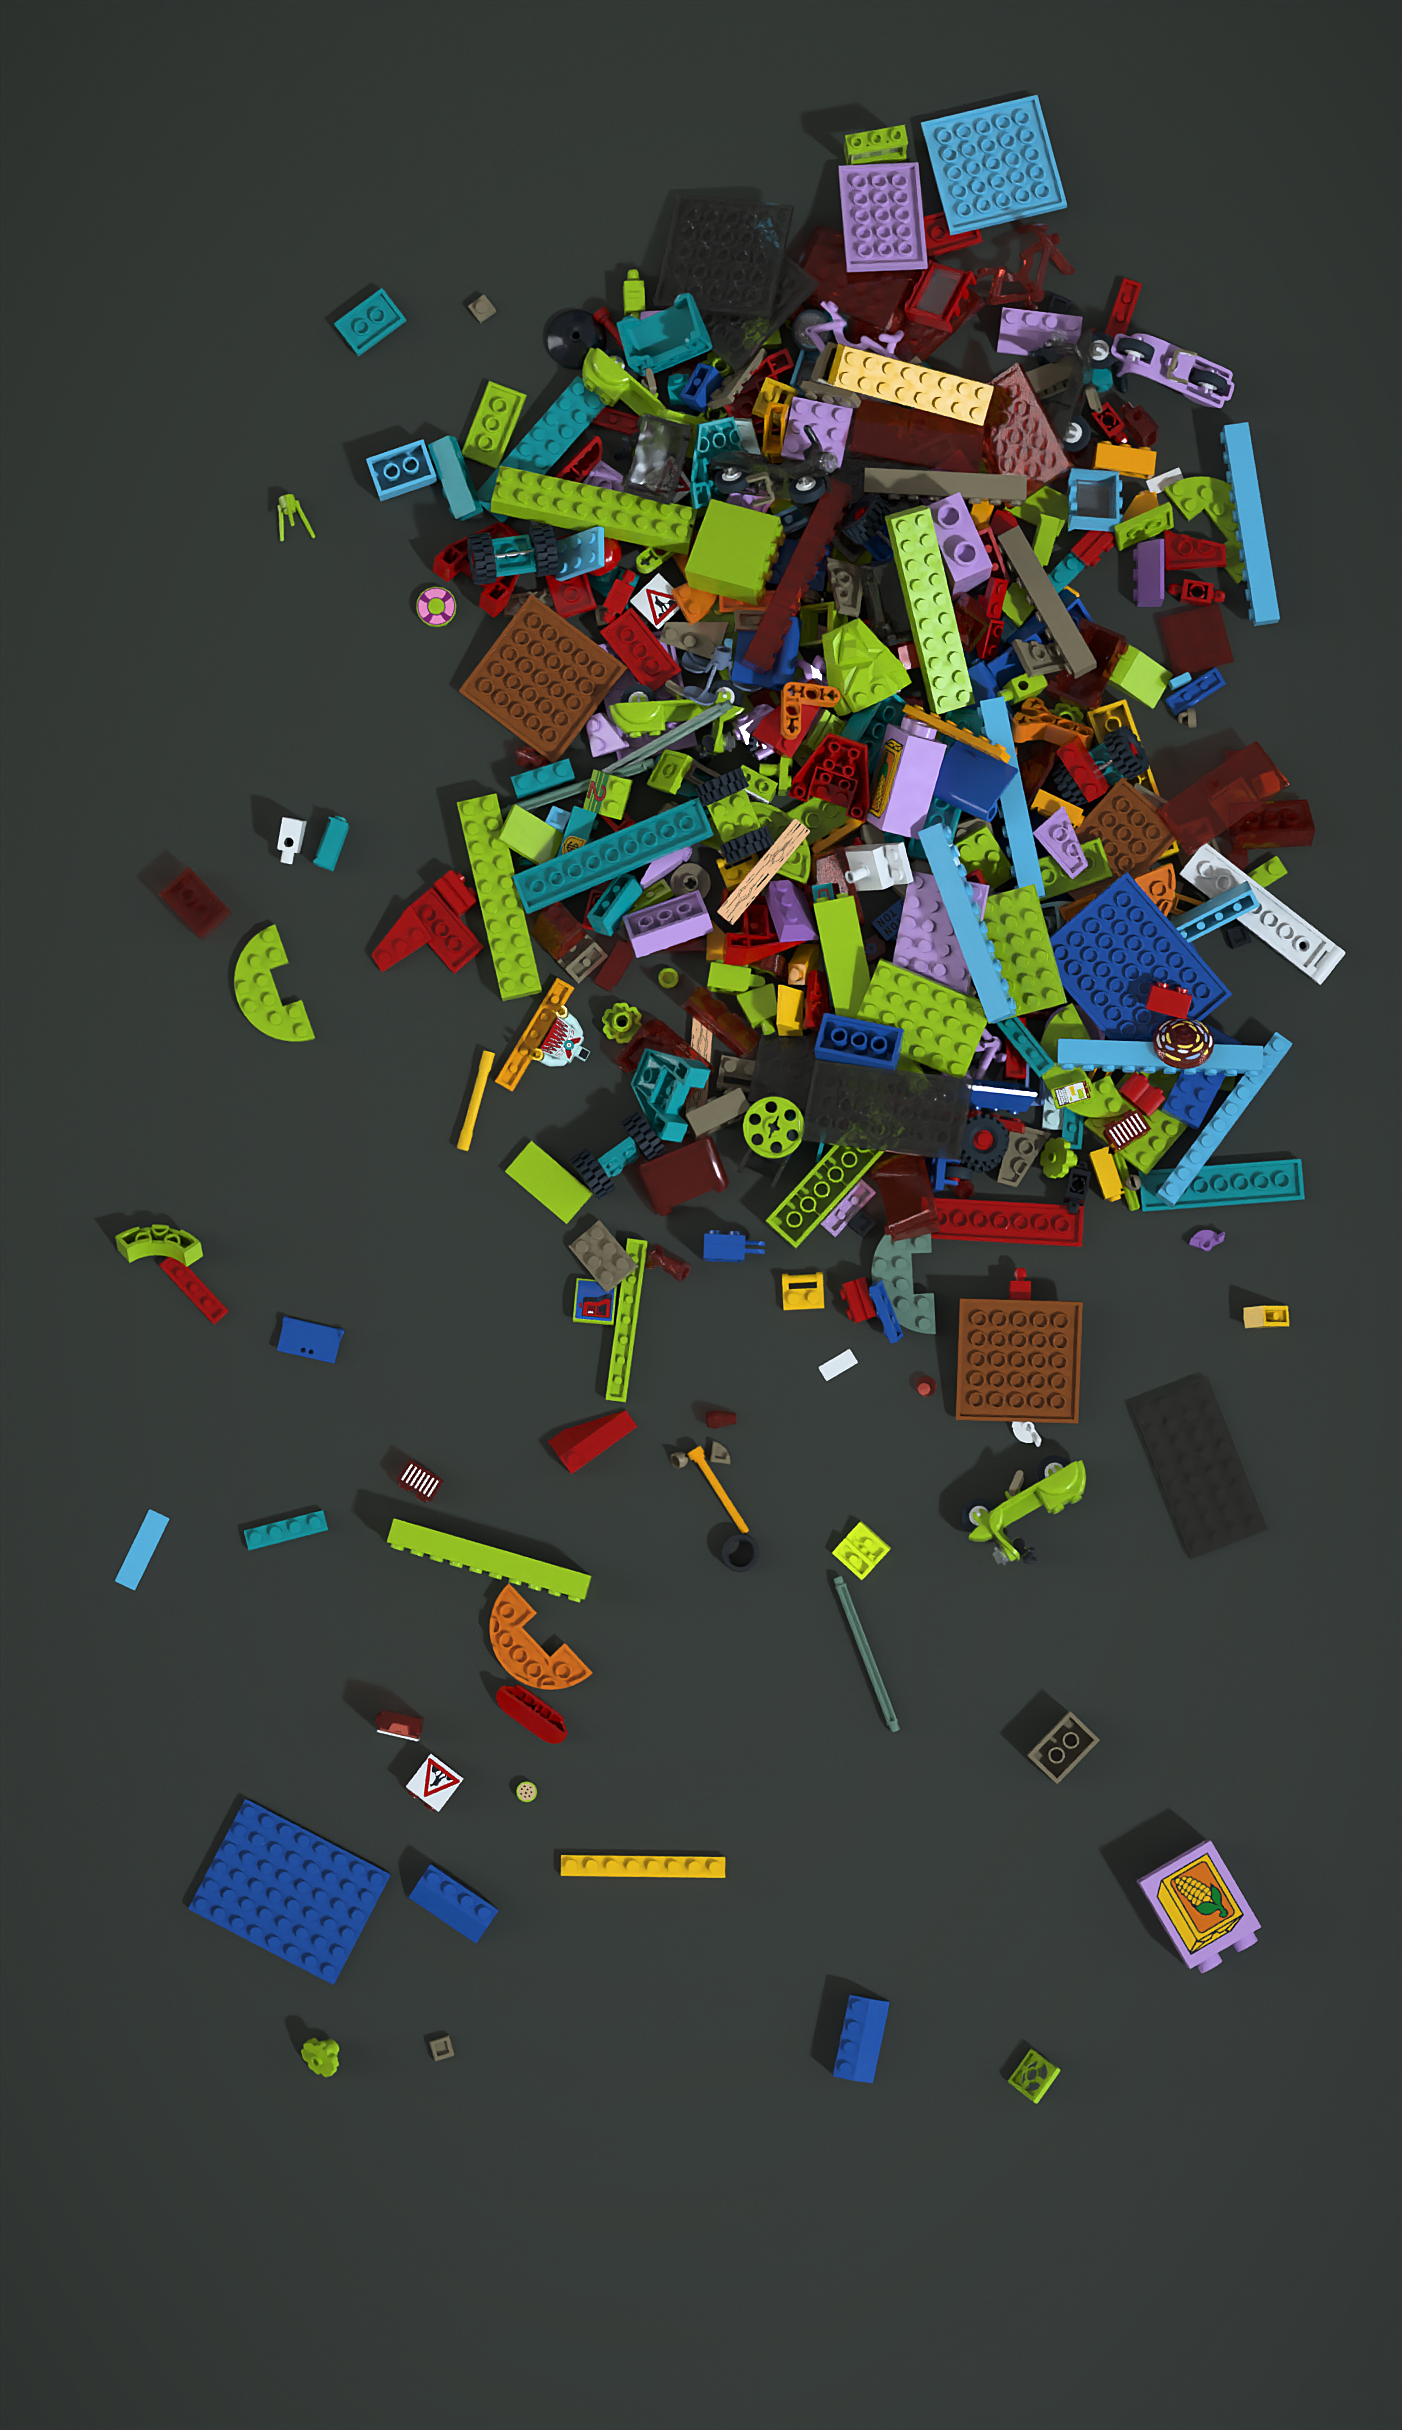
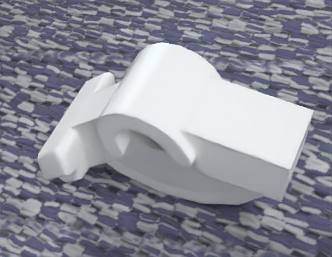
[1012,1422,1042,1447]

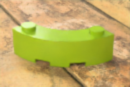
[115,1225,203,1267]

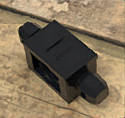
[1063,1159,1091,1215]

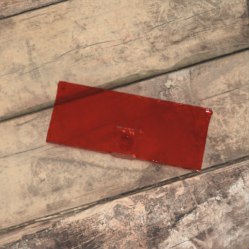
[849,399,985,473]
[1155,741,1290,856]

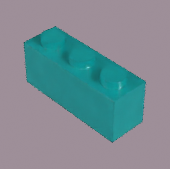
[511,758,575,800]
[587,873,643,937]

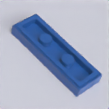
[1164,667,1226,717]

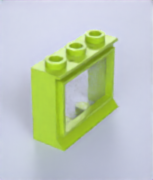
[844,125,908,165]

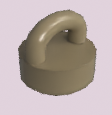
[1178,708,1197,728]

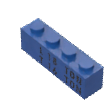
[871,898,904,944]

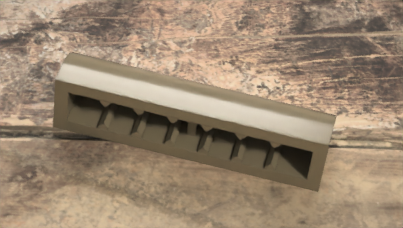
[1006,351,1090,410]

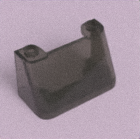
[621,412,694,505]
[859,558,914,646]

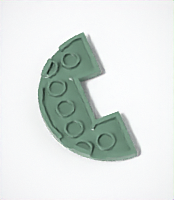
[872,1212,936,1334]

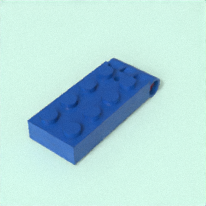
[1161,1024,1242,1130]

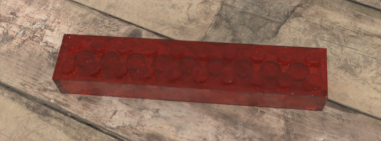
[740,477,853,675]

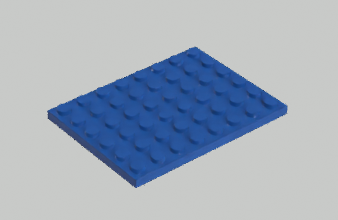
[1049,871,1232,1073]
[188,1799,391,1985]

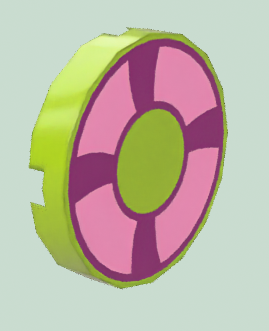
[416,587,457,627]

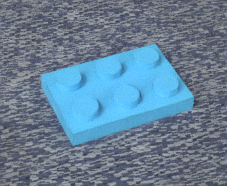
[556,526,604,581]

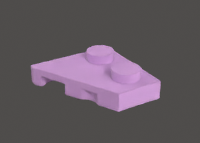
[585,713,629,757]

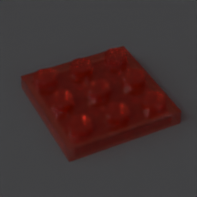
[1160,603,1234,677]

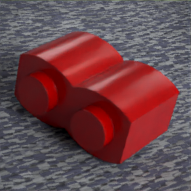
[1118,1072,1166,1119]

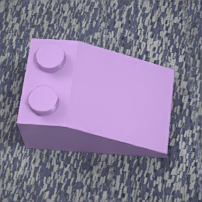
[640,846,692,890]

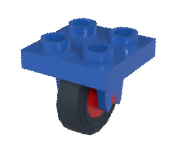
[924,1149,973,1193]

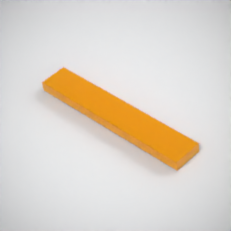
[495,978,574,1092]

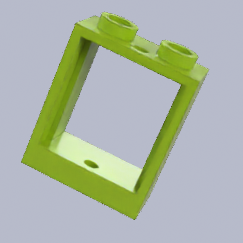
[799,601,848,649]

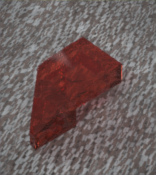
[1227,838,1249,871]

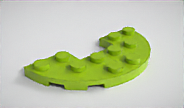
[1164,477,1245,585]
[698,802,811,885]
[234,924,315,1042]
[1040,1003,1128,1118]

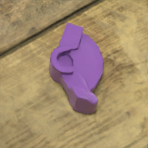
[1189,1230,1225,1252]

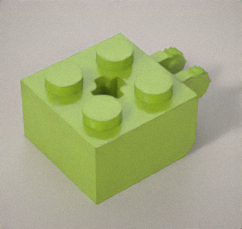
[707,960,766,996]

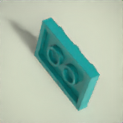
[334,288,406,357]

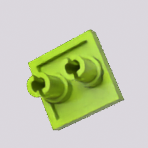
[759,756,793,796]

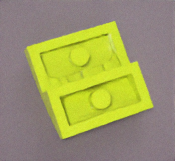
[832,1521,891,1580]

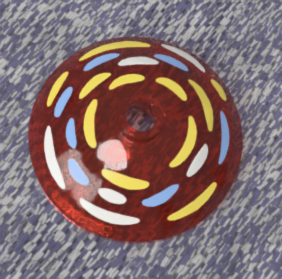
[1152,1017,1214,1069]

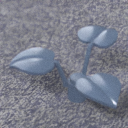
[682,645,763,705]

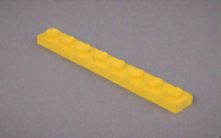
[561,1855,725,1878]

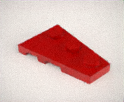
[1165,530,1227,571]
[371,905,433,972]
[804,970,831,1031]

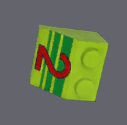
[583,769,633,820]

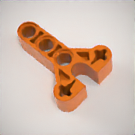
[1011,697,1094,751]

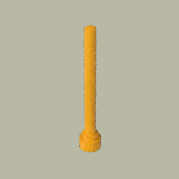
[687,1445,749,1534]

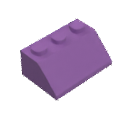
[1133,539,1164,607]
[765,880,819,942]

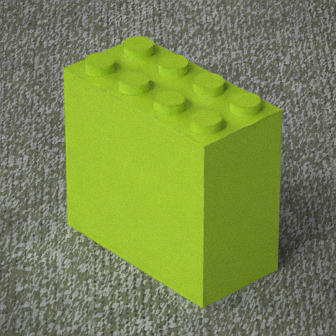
[685,499,786,606]

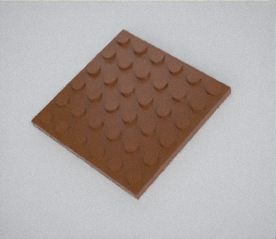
[459,594,628,763]
[956,1298,1083,1423]

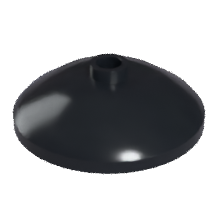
[546,310,607,370]

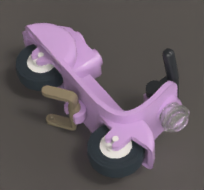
[1111,333,1234,408]

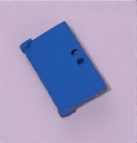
[987,632,1043,689]
[277,1315,344,1364]

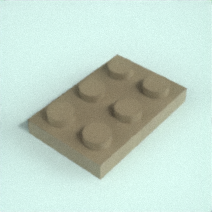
[569,1220,639,1293]

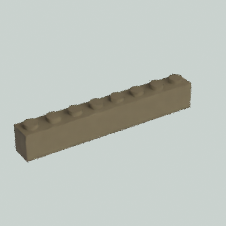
[863,468,1027,506]
[997,525,1096,679]

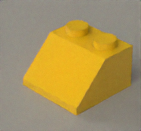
[776,985,807,1036]

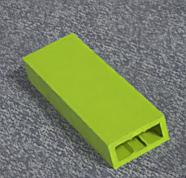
[813,892,871,1019]

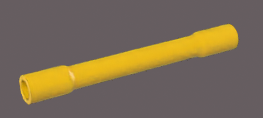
[457,1051,495,1151]

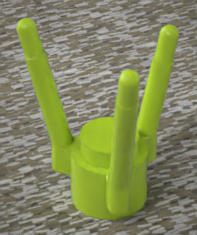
[277,494,315,541]

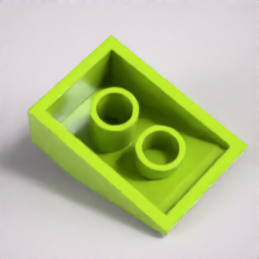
[1101,641,1173,709]

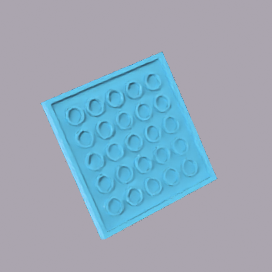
[921,95,1067,236]

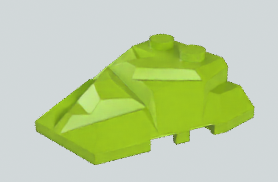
[822,618,912,717]

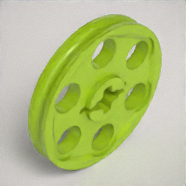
[743,1097,804,1158]

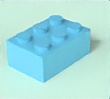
[366,439,437,502]

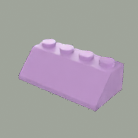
[997,307,1083,359]
[622,890,714,958]

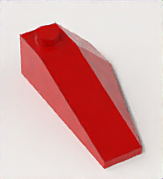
[752,679,823,758]
[548,1410,638,1474]

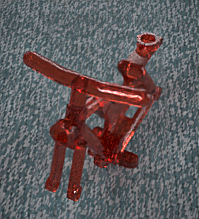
[974,223,1075,311]

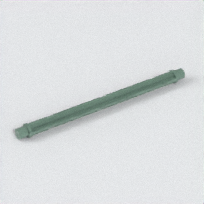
[601,700,733,773]
[500,758,655,818]
[833,1576,900,1733]

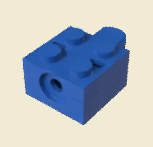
[703,1230,765,1263]

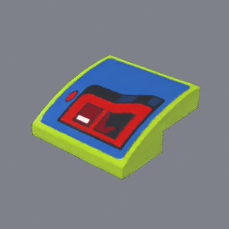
[573,1278,617,1325]

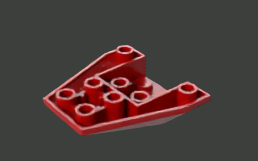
[788,732,871,822]

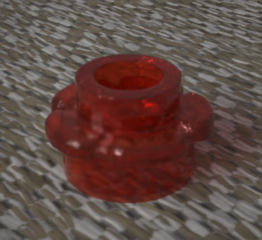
[955,1180,974,1199]

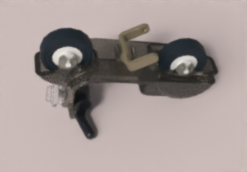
[1028,327,1117,461]
[708,425,838,506]

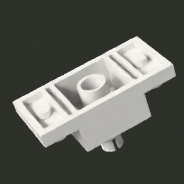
[843,842,914,891]

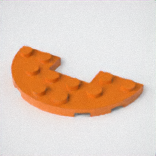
[643,529,719,625]
[1058,863,1176,923]
[490,1583,593,1690]

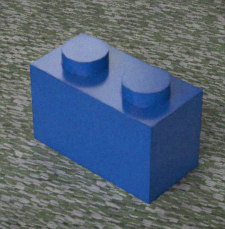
[680,363,724,413]

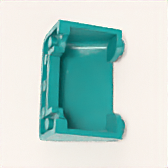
[616,293,712,376]

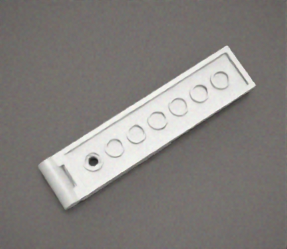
[1179,842,1345,985]

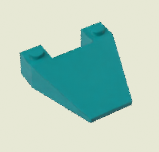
[631,1048,711,1142]

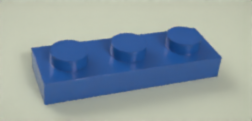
[869,1280,904,1344]

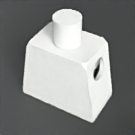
[277,817,307,864]

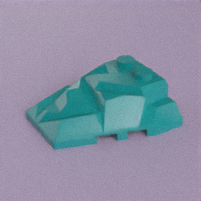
[690,417,756,509]

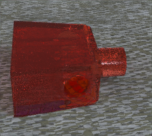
[1120,402,1160,448]

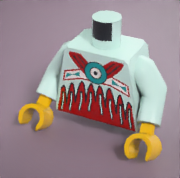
[528,1004,590,1067]

